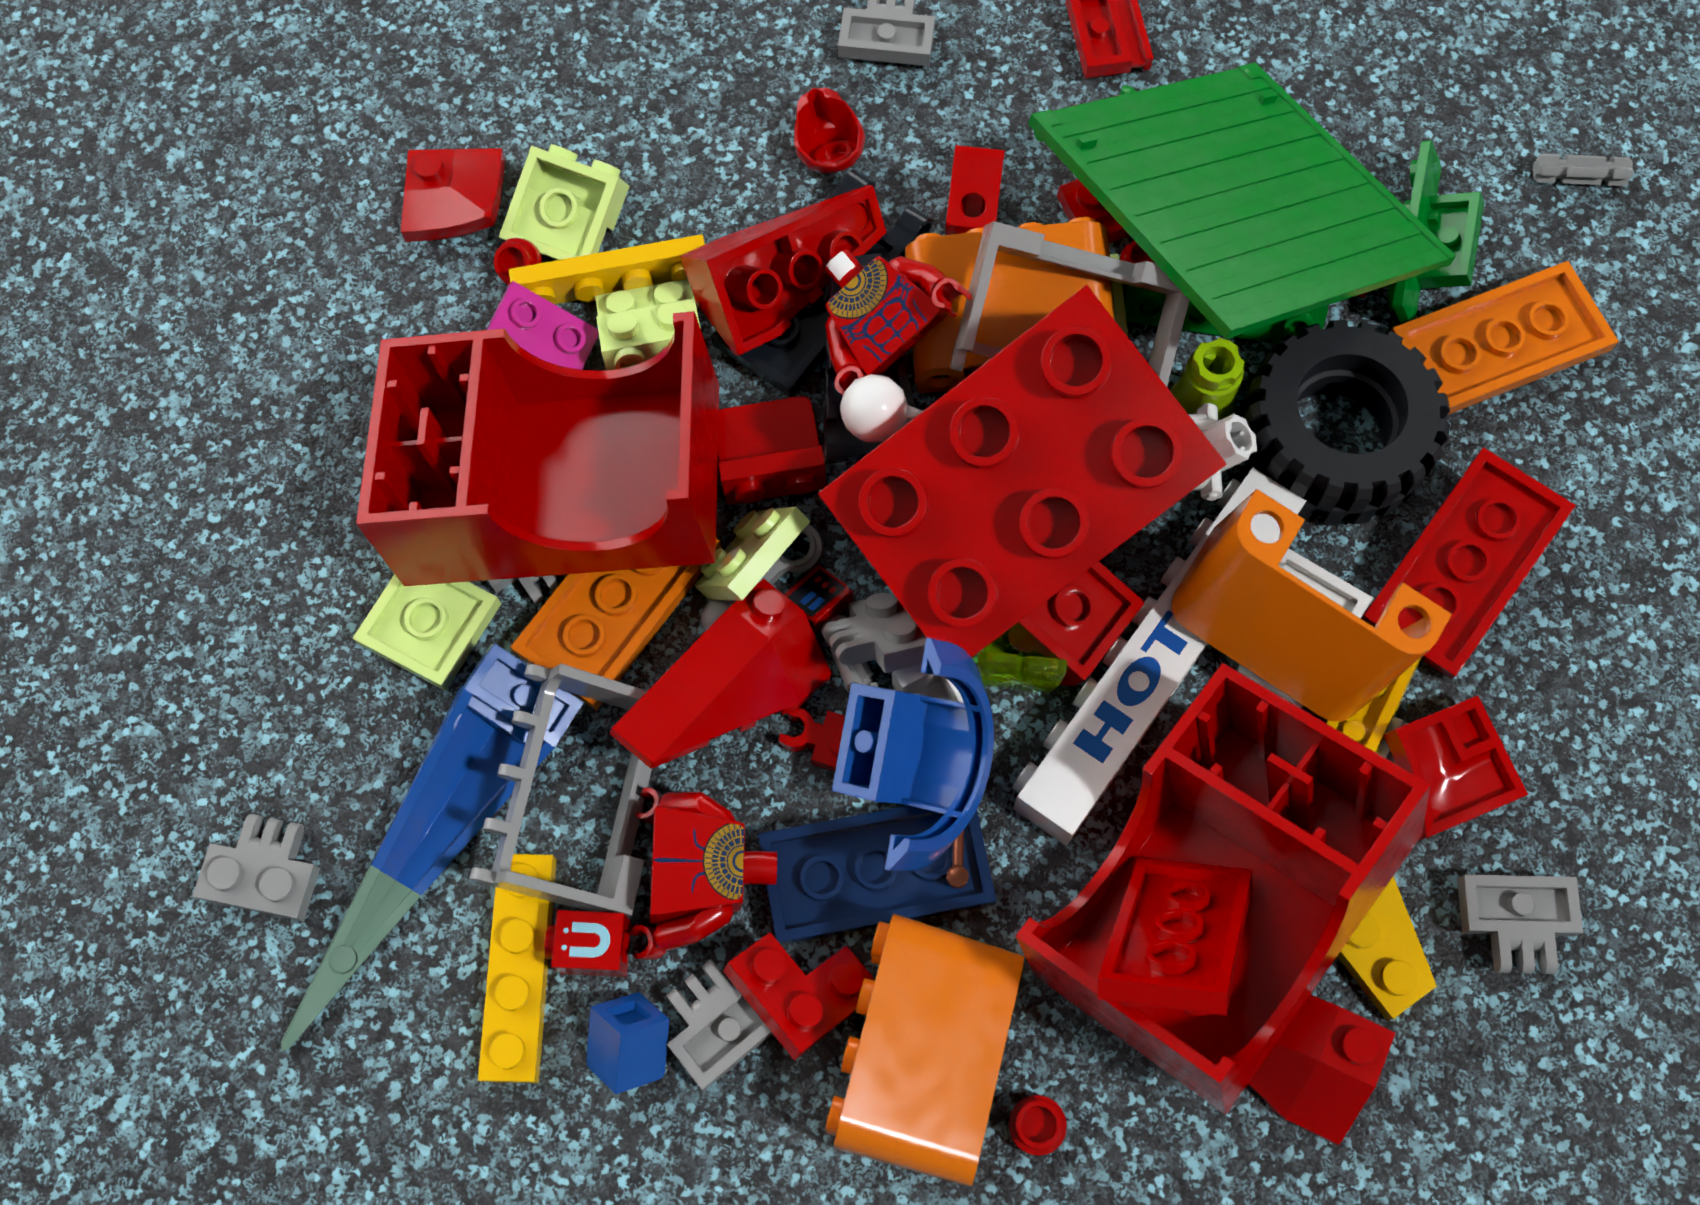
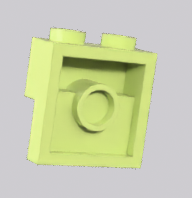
[499,144,630,260]
[595,279,701,370]

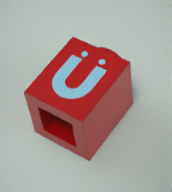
[544,910,632,977]

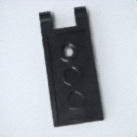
[711,169,933,398]

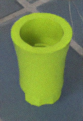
[1170,338,1244,420]

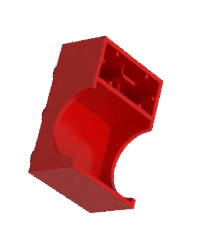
[817,284,1227,658]
[356,311,719,586]
[1015,663,1431,1115]

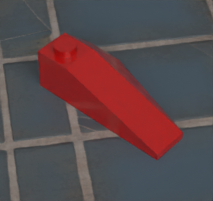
[680,185,887,356]
[610,579,832,769]
[1248,995,1396,1145]

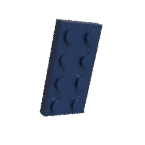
[758,806,997,945]

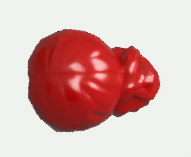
[794,87,866,175]

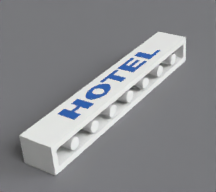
[1012,468,1306,846]

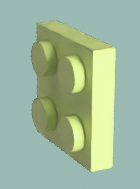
[694,506,810,601]
[352,574,501,691]

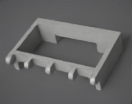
[950,221,1189,387]
[469,663,652,916]

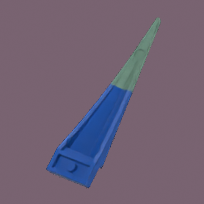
[281,643,584,1051]

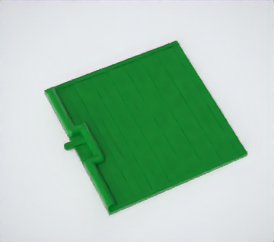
[1028,62,1456,340]

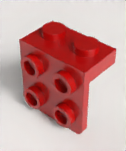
[718,396,826,505]

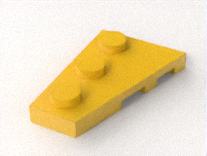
[1337,876,1437,1021]

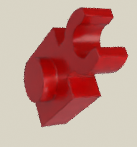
[778,708,845,772]

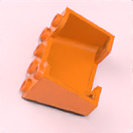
[905,217,1114,394]
[1171,489,1452,722]
[825,913,1025,1187]

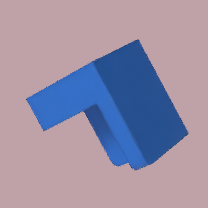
[586,992,670,1095]

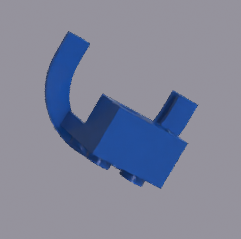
[832,638,994,871]

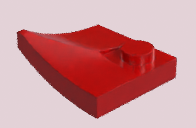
[401,148,506,242]
[1383,695,1528,841]

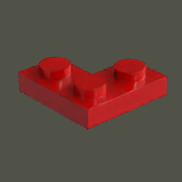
[723,932,875,1061]

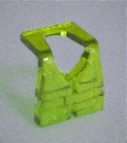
[978,630,1067,693]

